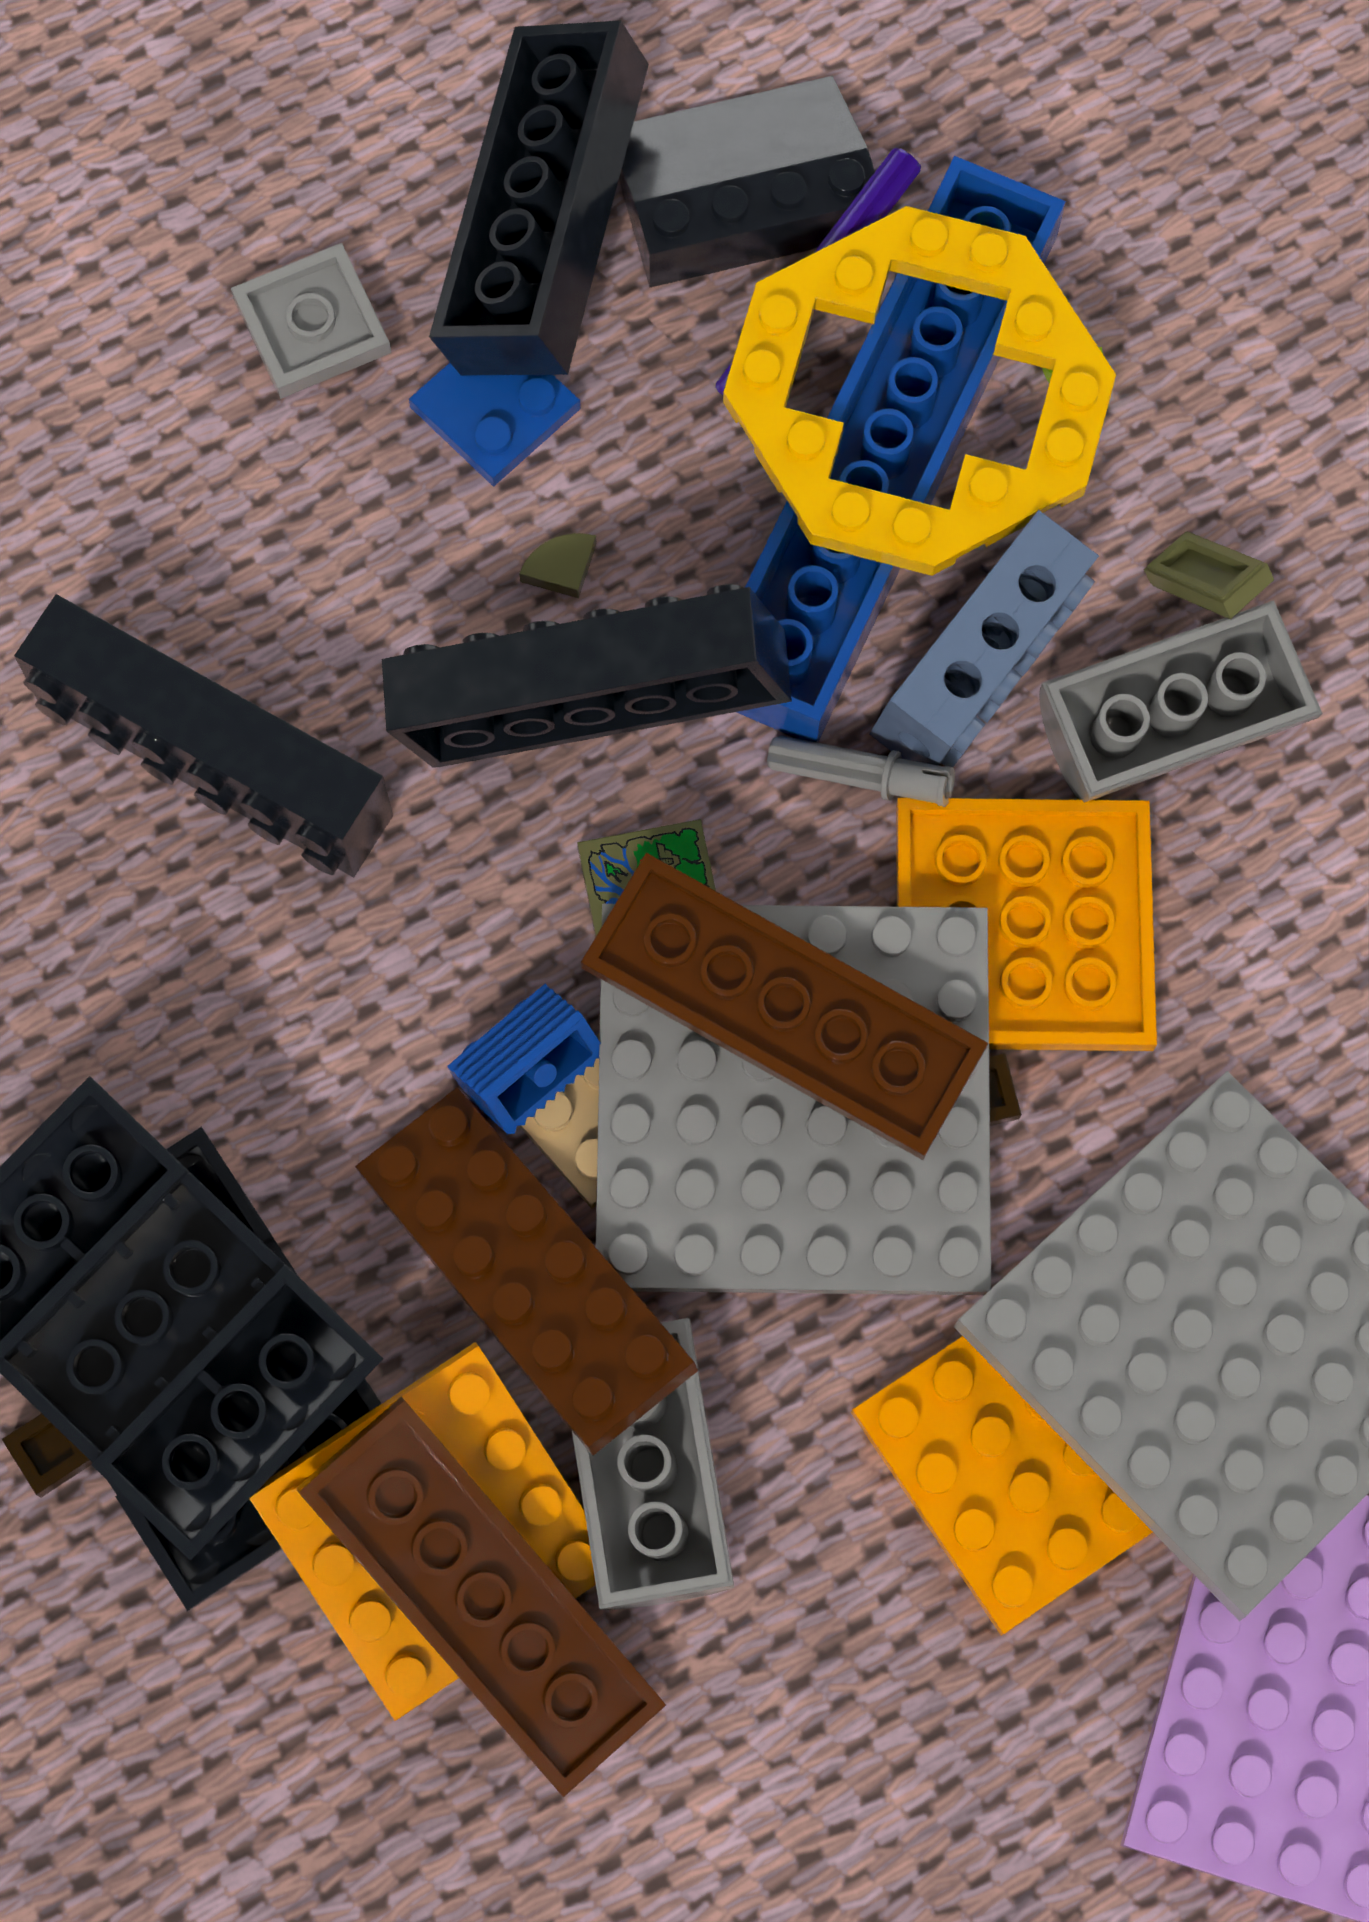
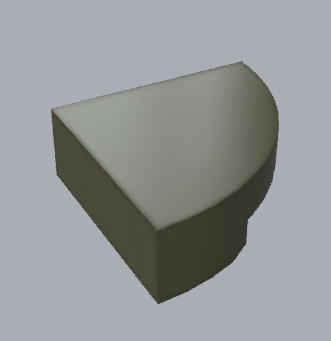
[519,533,597,599]

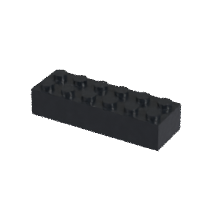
[429,20,649,376]
[382,584,792,768]
[14,594,393,878]

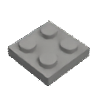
[231,243,391,399]

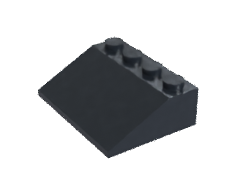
[619,76,875,288]

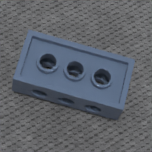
[869,510,1099,767]

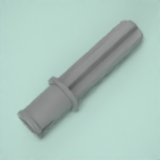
[767,736,955,807]

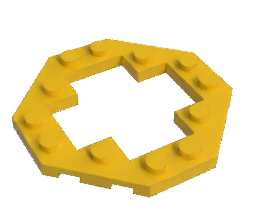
[723,206,1116,576]

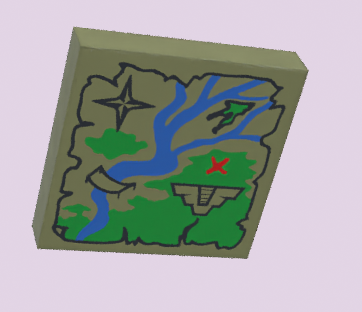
[577,819,716,937]

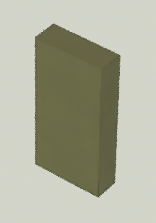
[1144,531,1274,619]

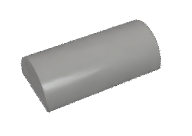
[1039,600,1323,802]
[572,1318,735,1610]

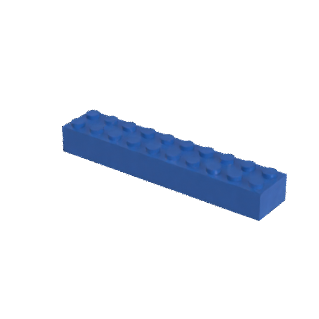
[736,156,1066,743]

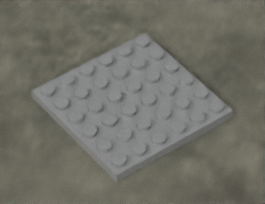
[596,904,991,1295]
[954,1071,1369,1621]

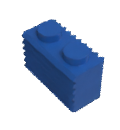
[447,983,601,1134]

